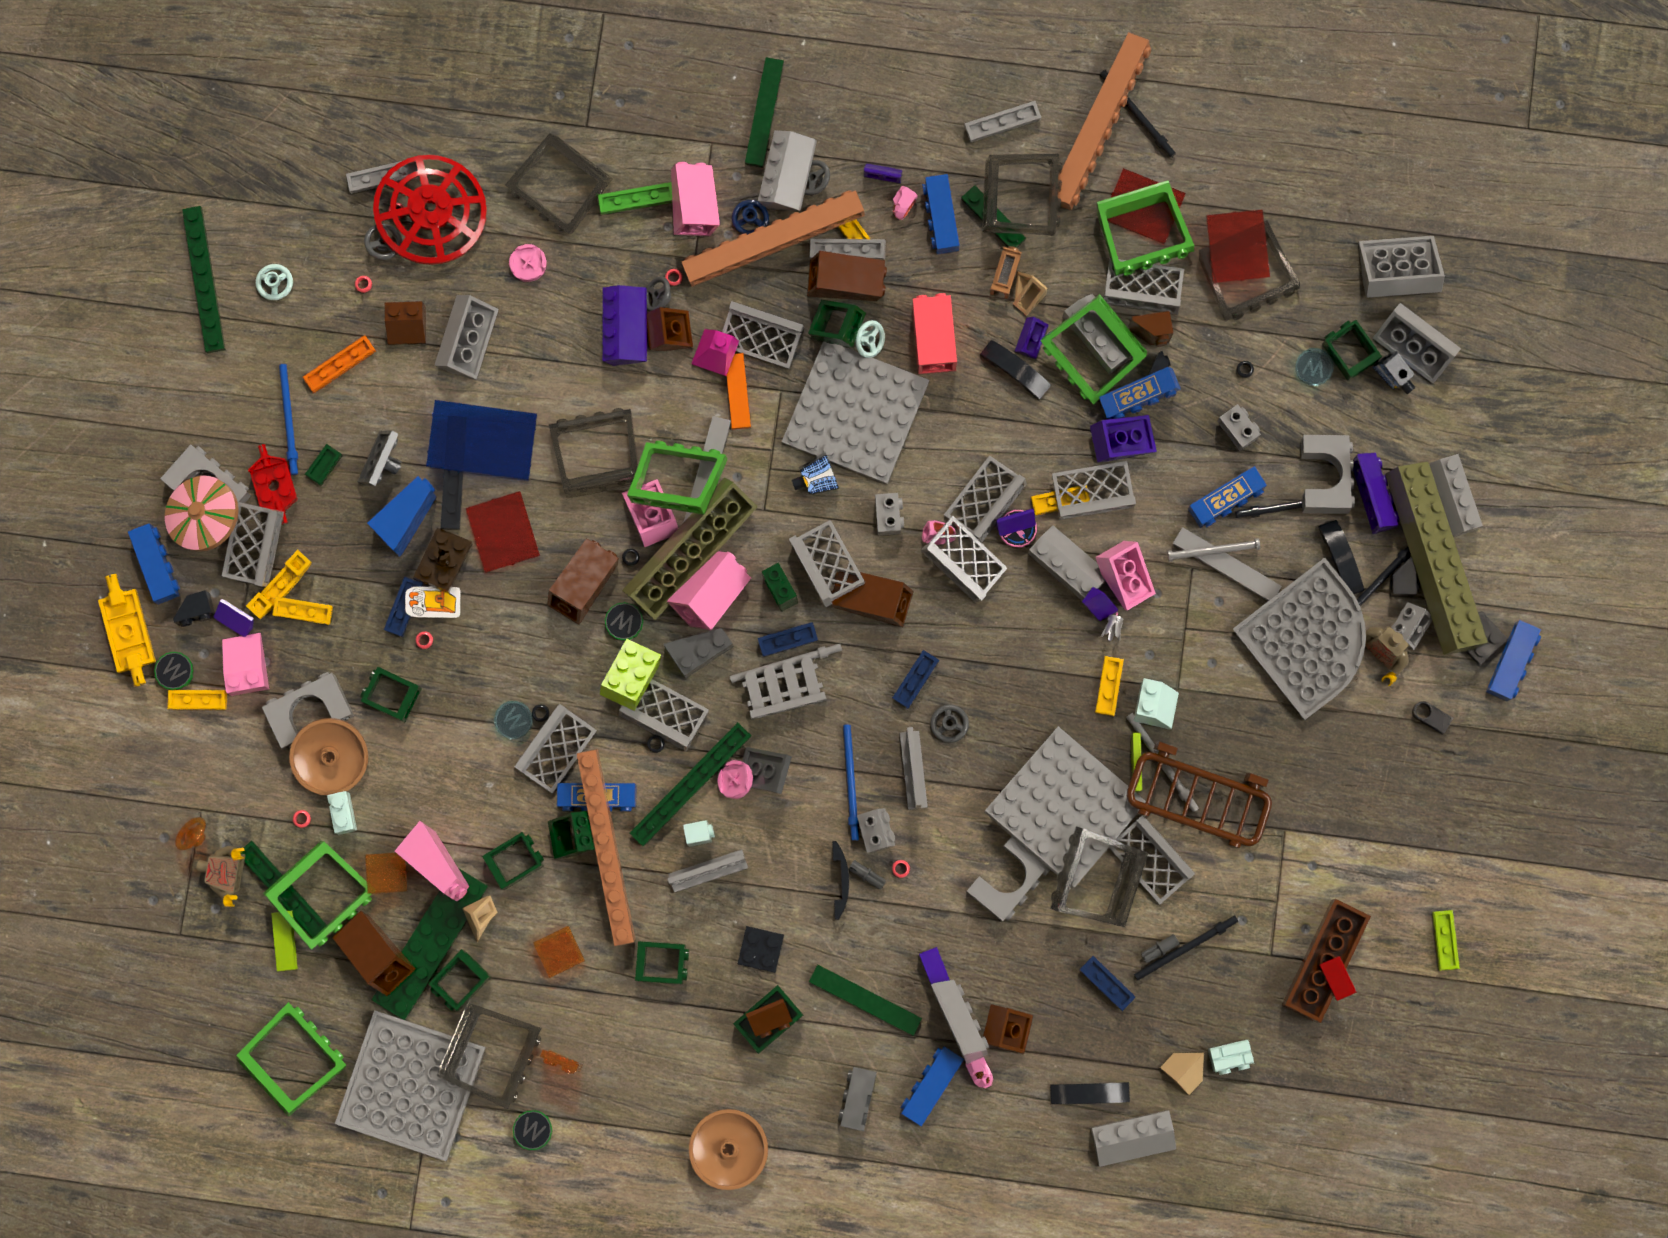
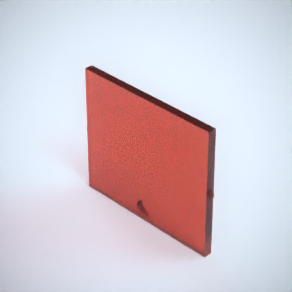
[1107,168,1186,244]
[1206,210,1270,283]
[466,491,540,573]

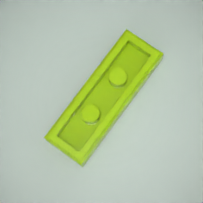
[1131,733,1142,793]
[1432,910,1460,971]
[271,911,298,971]

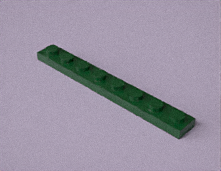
[182,206,226,354]
[630,722,752,847]

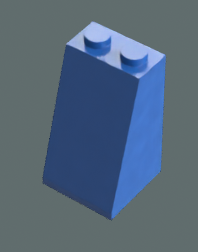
[367,476,437,557]

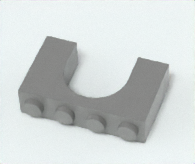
[1300,435,1355,514]
[160,444,251,503]
[262,672,354,750]
[966,837,1050,922]

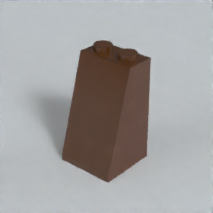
[807,251,887,301]
[547,538,619,625]
[831,571,914,628]
[333,911,415,996]

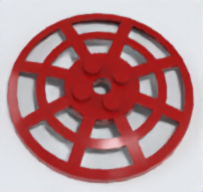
[373,155,487,265]

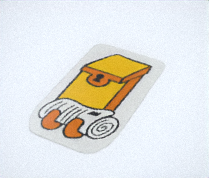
[405,587,460,618]

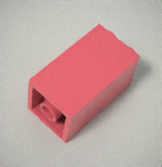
[912,293,957,374]

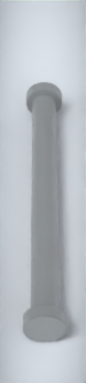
[1167,538,1260,562]

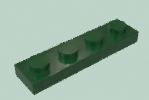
[961,185,1026,248]

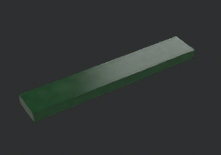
[745,57,784,168]
[240,840,327,938]
[809,964,922,1036]

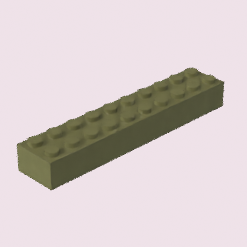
[1385,462,1488,655]

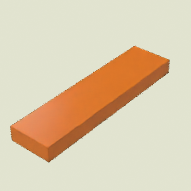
[302,335,376,393]
[727,353,751,430]

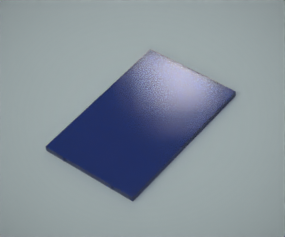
[426,400,537,481]

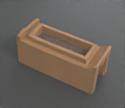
[990,246,1022,299]

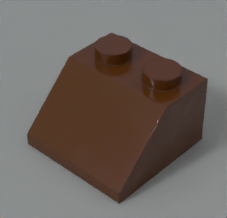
[385,301,426,345]
[647,307,693,351]
[1128,311,1173,347]
[746,999,793,1039]
[983,1004,1033,1054]

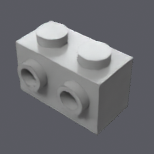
[1217,404,1261,451]
[875,493,904,535]
[1391,602,1432,650]
[857,808,895,853]

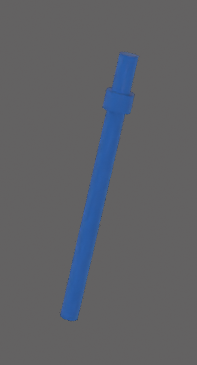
[279,364,298,475]
[843,725,859,841]

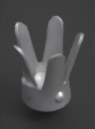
[1101,612,1123,642]

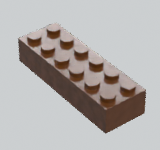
[1282,899,1371,1023]

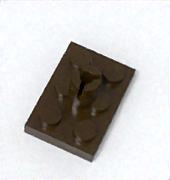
[413,528,472,593]

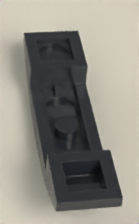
[980,340,1051,400]
[1318,520,1364,594]
[832,841,849,920]
[1050,1082,1130,1104]

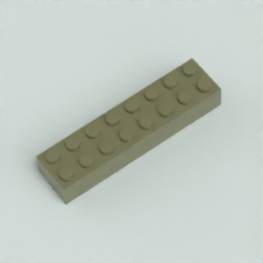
[622,477,758,620]

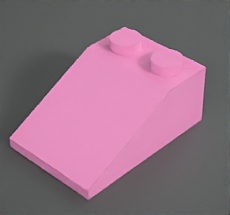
[622,479,678,547]
[1095,541,1156,610]
[222,633,269,696]

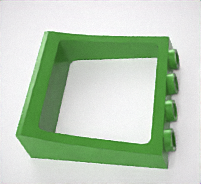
[1097,180,1194,276]
[1040,294,1147,405]
[627,441,728,515]
[263,841,376,950]
[236,1002,346,1117]

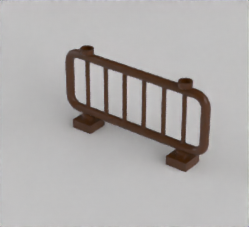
[1126,742,1272,848]

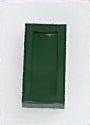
[304,444,343,486]

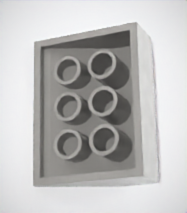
[1359,236,1445,298]

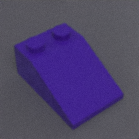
[1090,415,1157,463]

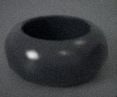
[1236,361,1254,378]
[622,549,640,566]
[532,704,550,722]
[647,735,665,753]

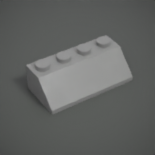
[758,130,817,211]
[1063,294,1133,375]
[434,295,499,380]
[1373,303,1461,383]
[1429,454,1483,537]
[1028,526,1105,601]
[931,980,989,1064]
[1090,1110,1176,1167]

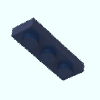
[384,576,423,637]
[758,622,818,657]
[892,650,939,709]
[1079,956,1135,1011]

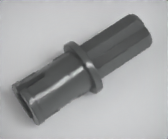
[848,860,886,890]
[1141,934,1180,963]

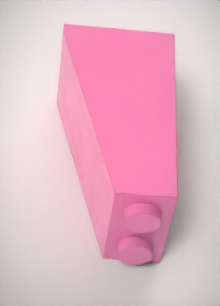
[671,162,720,236]
[667,551,751,630]
[395,821,469,901]

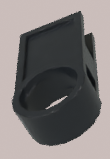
[1412,701,1453,735]

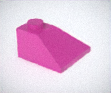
[691,329,739,376]

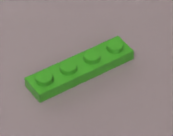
[598,182,672,215]

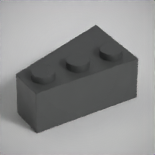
[838,1067,877,1131]

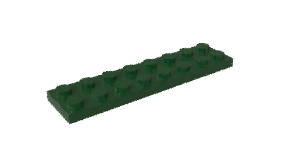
[372,868,489,1020]

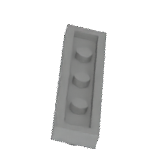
[964,101,1041,143]
[346,161,419,194]
[810,239,886,259]

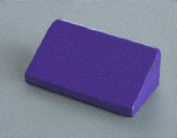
[864,164,903,183]
[1015,317,1049,359]
[996,509,1036,536]
[1082,587,1118,621]
[214,599,253,637]
[919,947,950,984]

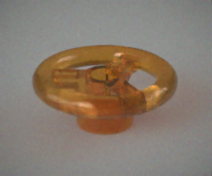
[175,817,206,850]

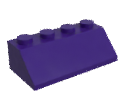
[603,285,647,366]
[1353,453,1399,534]

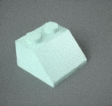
[1133,678,1179,730]

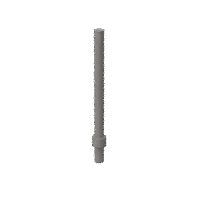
[730,644,842,683]
[1126,713,1199,813]

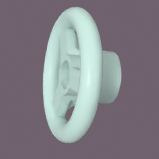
[256,264,293,300]
[855,320,885,358]

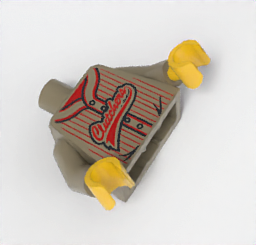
[1365,626,1409,686]
[196,846,245,907]

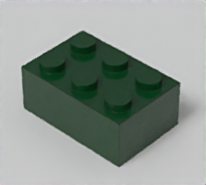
[733,985,804,1054]

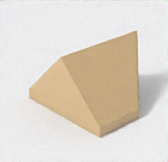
[1013,271,1048,316]
[462,896,498,942]
[1160,1053,1204,1095]

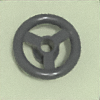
[804,160,830,196]
[364,224,402,260]
[647,277,671,312]
[930,704,969,743]

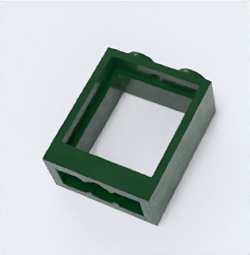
[808,299,866,348]
[1322,320,1382,381]
[761,562,798,612]
[360,667,422,723]
[548,811,594,859]
[482,832,544,890]
[635,941,689,984]
[429,949,492,1011]

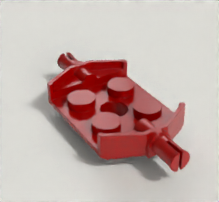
[248,444,298,525]

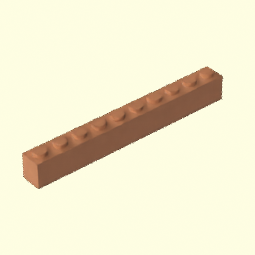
[1049,32,1151,210]
[682,190,865,287]
[577,749,636,946]

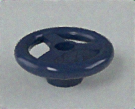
[732,200,769,235]

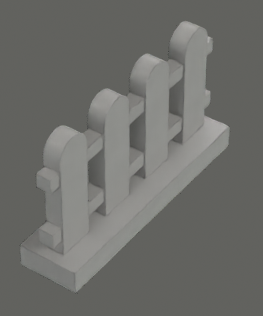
[742,657,826,720]

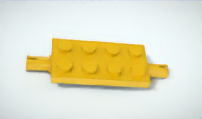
[98,574,156,687]

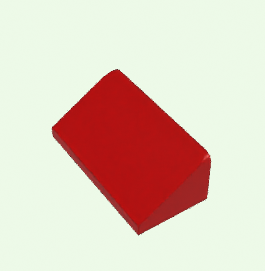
[1320,956,1357,1001]

